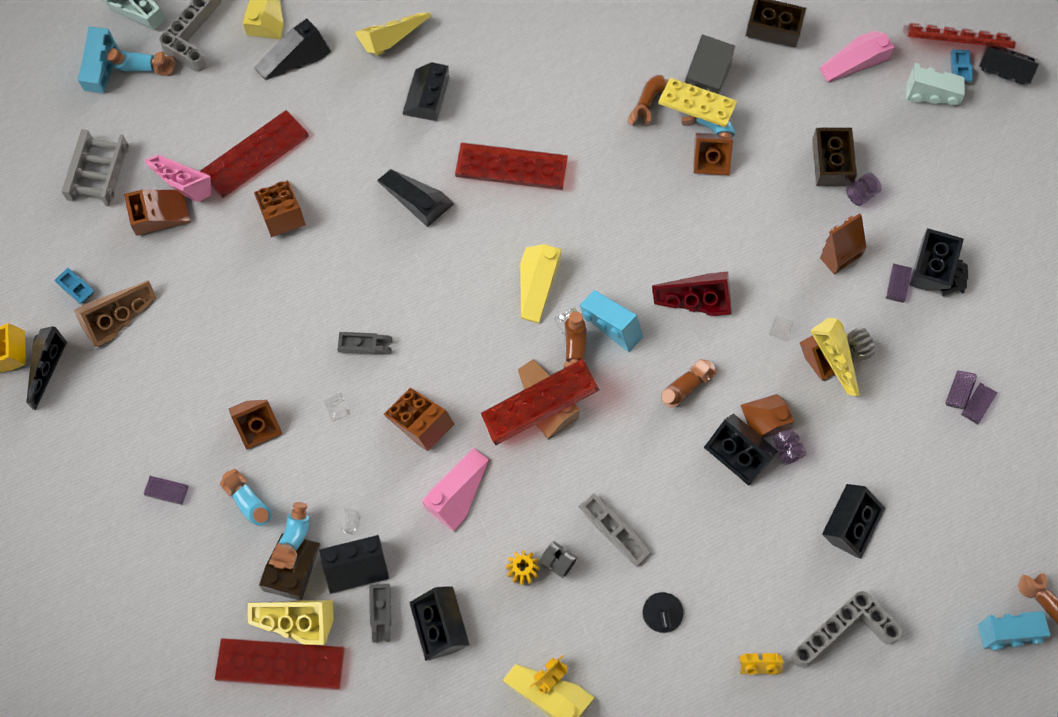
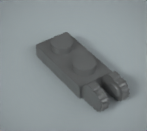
[337,332,393,354]
[369,584,391,643]

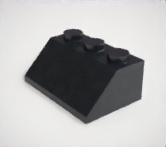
[979,42,1039,85]
[402,62,450,121]
[909,228,964,291]
[703,413,779,486]
[822,484,885,559]
[319,535,389,594]
[409,586,470,661]

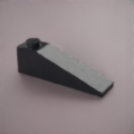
[254,18,331,80]
[26,326,67,410]

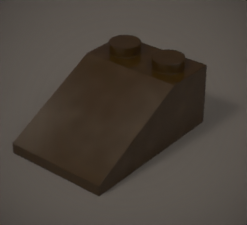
[259,533,321,601]

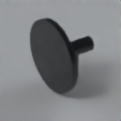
[642,592,684,633]

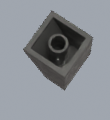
[685,34,736,94]

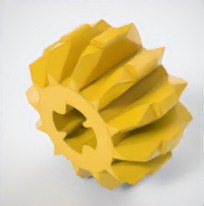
[506,550,540,585]

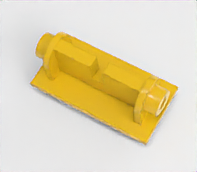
[739,653,784,675]
[529,655,568,694]

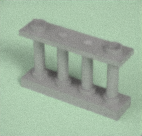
[61,129,129,206]

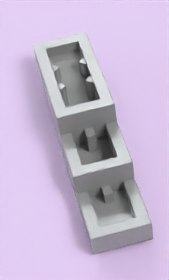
[578,493,651,566]

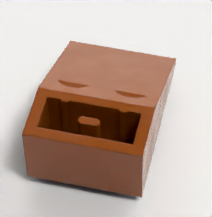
[254,180,306,237]
[124,189,190,236]
[820,213,867,274]
[384,388,455,451]

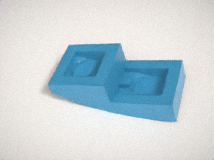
[951,49,972,82]
[54,268,94,305]

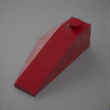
[652,271,732,316]

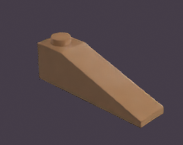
[74,281,156,347]
[518,359,580,439]

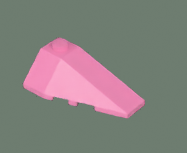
[820,31,895,82]
[145,155,211,202]
[422,448,489,532]

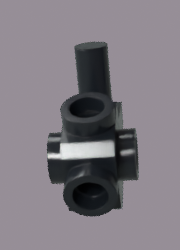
[940,259,968,297]

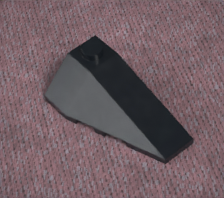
[377,169,454,227]

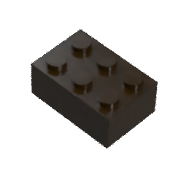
[745,0,807,48]
[812,127,857,186]

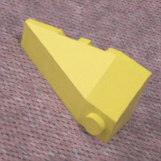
[243,0,284,39]
[355,12,431,55]
[520,244,562,324]
[810,318,859,396]
[248,600,334,644]
[503,664,595,717]

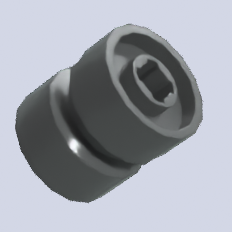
[539,541,577,579]

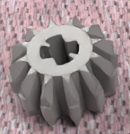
[847,327,876,361]

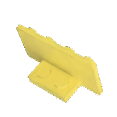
[659,78,737,127]

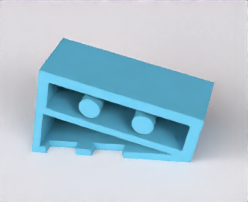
[78,26,119,93]
[579,290,643,353]
[978,611,1051,651]

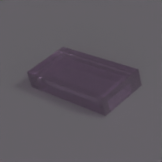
[885,263,912,303]
[945,370,977,410]
[961,383,998,425]
[143,476,189,505]

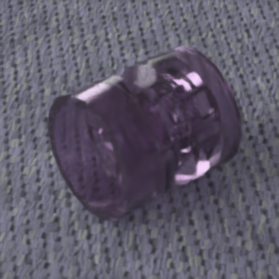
[846,173,882,206]
[772,428,807,464]

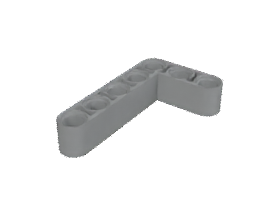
[159,0,221,71]
[792,591,902,667]

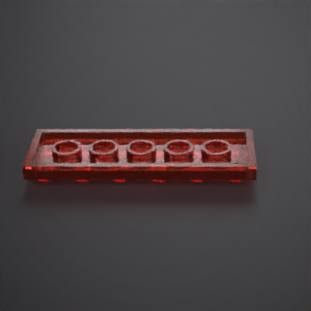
[903,22,1016,49]
[200,110,309,198]
[455,142,568,190]
[481,359,600,446]
[214,638,345,690]

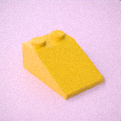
[0,323,26,372]

